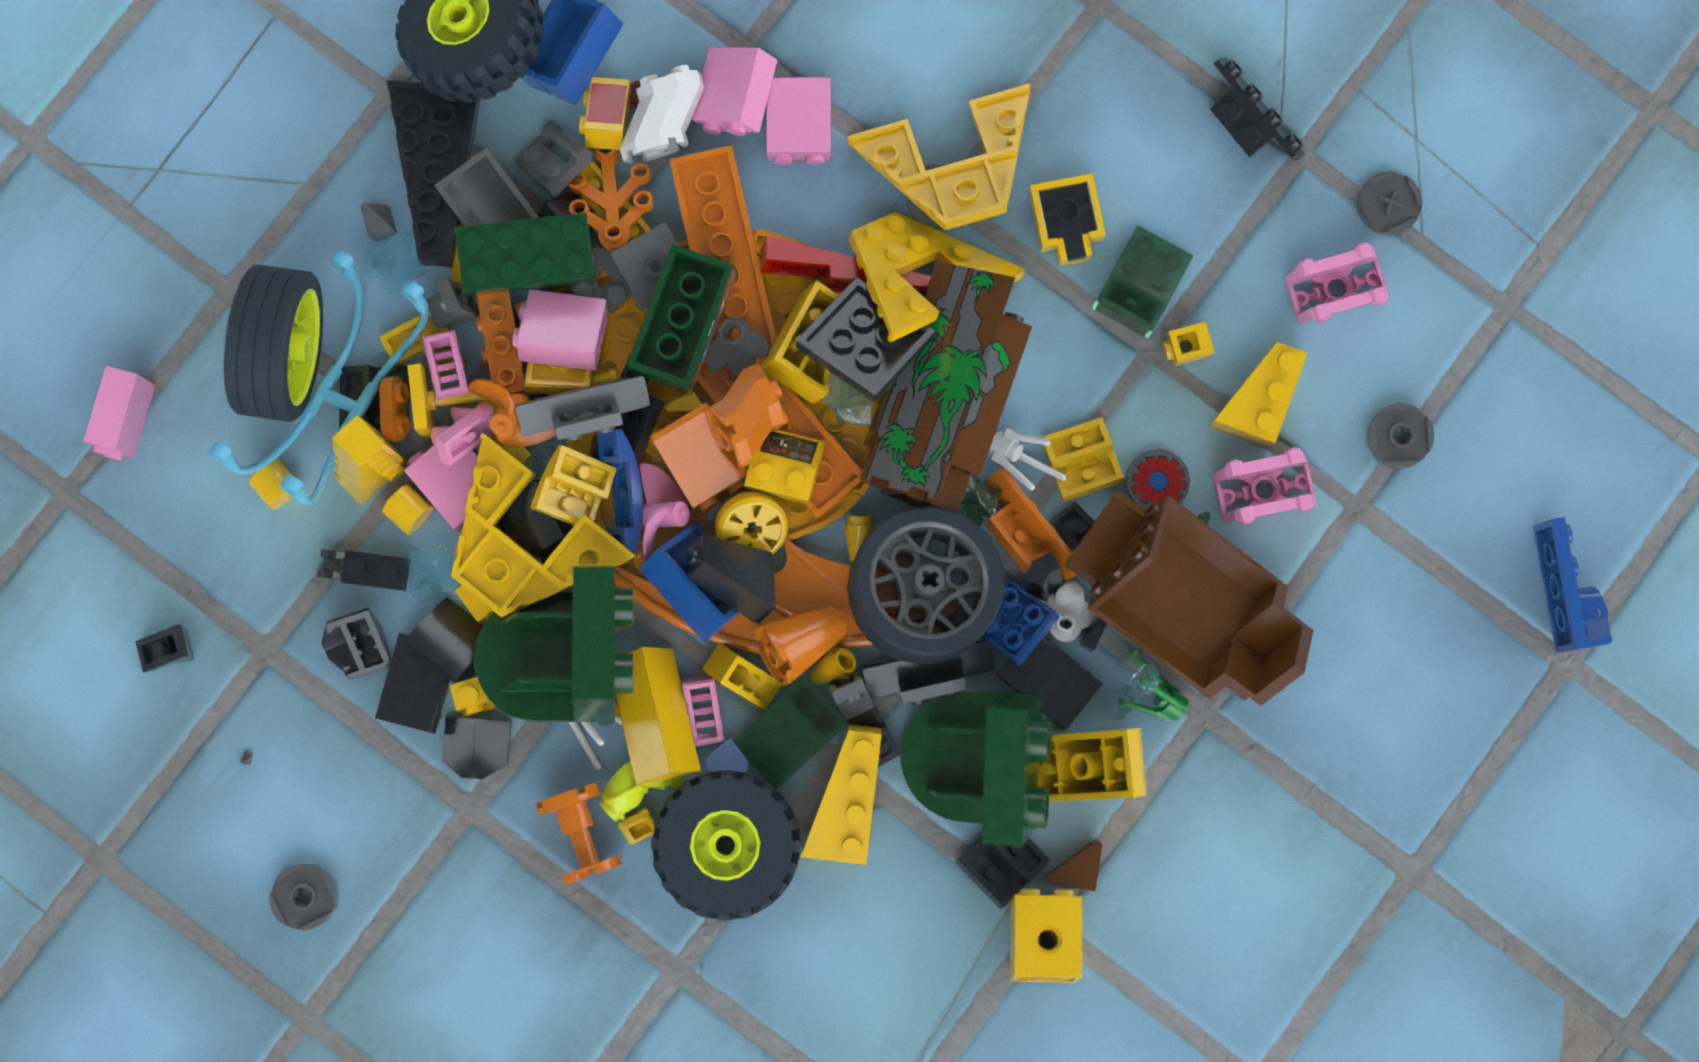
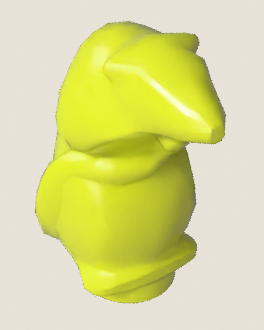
[599,761,684,823]

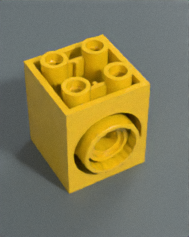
[1010,889,1082,983]

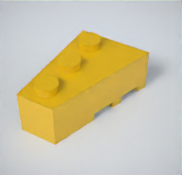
[761,280,839,404]
[1209,342,1308,449]

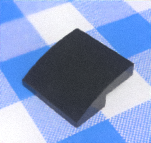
[339,365,410,432]
[497,479,568,559]
[404,597,483,683]
[955,835,1051,909]

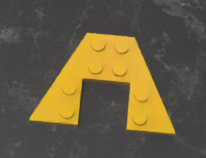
[847,84,1030,231]
[848,212,1025,342]
[451,433,636,618]

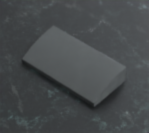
[434,147,539,226]

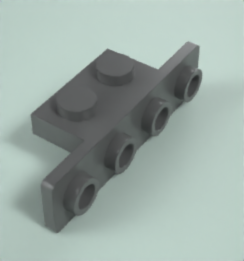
[515,374,650,441]

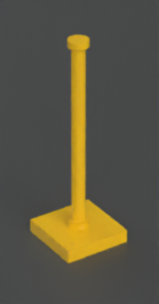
[407,363,618,439]

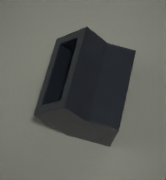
[1024,551,1064,602]

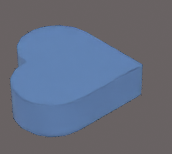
[706,738,749,773]

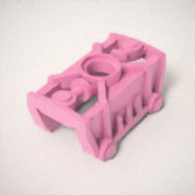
[1284,242,1390,324]
[1213,447,1317,525]

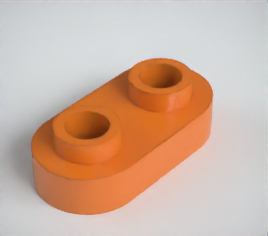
[379,377,410,442]

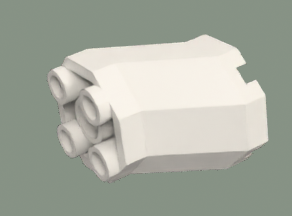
[620,65,705,164]

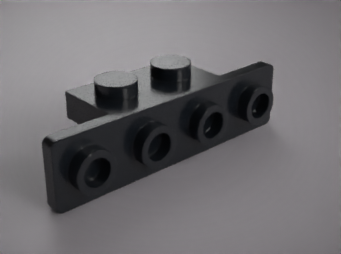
[1210,58,1305,161]
[588,356,665,465]
[862,639,996,705]

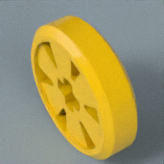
[715,492,788,555]

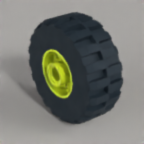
[395,0,544,102]
[651,770,801,921]

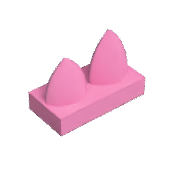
[431,402,494,466]

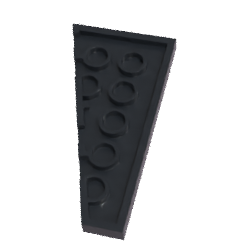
[386,81,481,267]

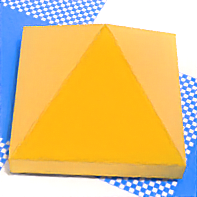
[618,809,655,845]

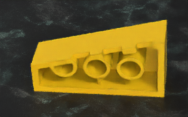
[332,415,408,506]
[801,724,882,865]

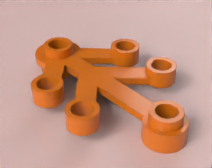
[568,148,654,251]

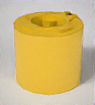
[249,459,296,510]
[382,484,434,535]

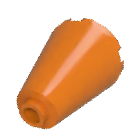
[754,606,849,686]

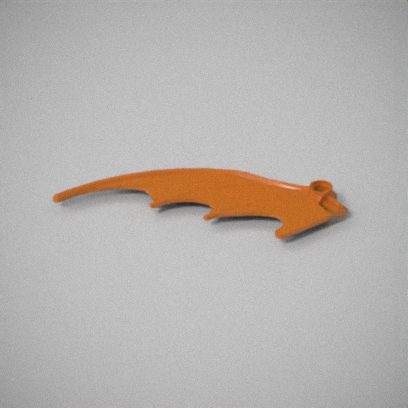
[569,531,958,655]

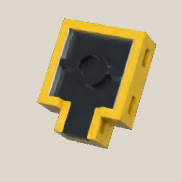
[1028,173,1106,266]

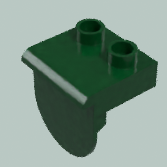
[474,566,633,725]
[900,691,1052,847]

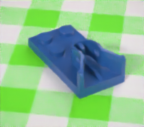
[1533,517,1612,653]

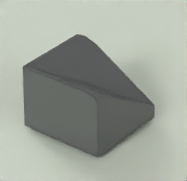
[360,203,398,242]

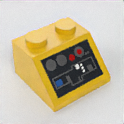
[744,430,826,505]

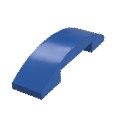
[597,429,643,561]

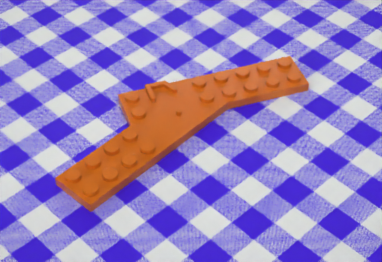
[669,145,863,520]

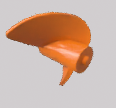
[468,379,556,448]

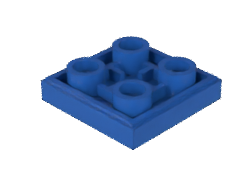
[981,578,1060,667]

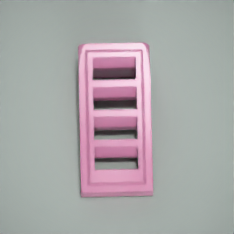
[422,330,469,401]
[682,675,725,747]

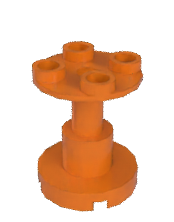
[534,782,623,885]

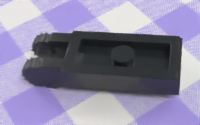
[317,550,411,591]

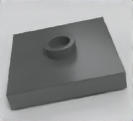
[608,222,678,311]

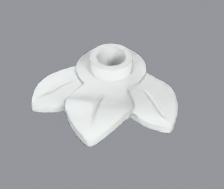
[1039,580,1098,642]

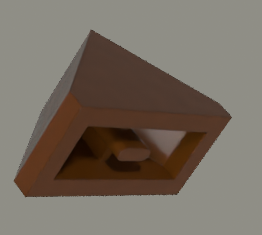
[1043,839,1103,892]

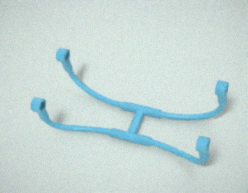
[208,250,429,506]

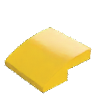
[1041,417,1124,503]
[530,445,617,526]

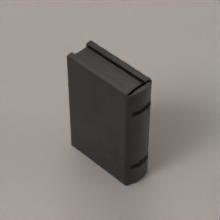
[375,633,451,734]
[996,636,1103,730]

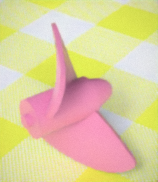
[639,463,692,562]

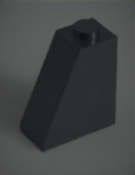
[685,534,776,624]

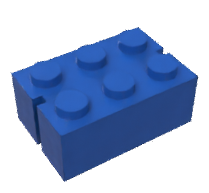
[520,0,624,105]

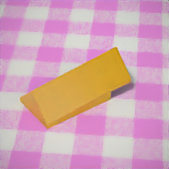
[616,647,701,786]

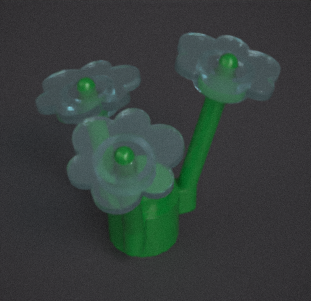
[1114,644,1189,721]

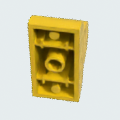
[1038,728,1147,802]

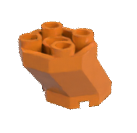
[706,364,788,471]

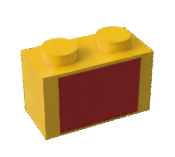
[579,77,631,150]

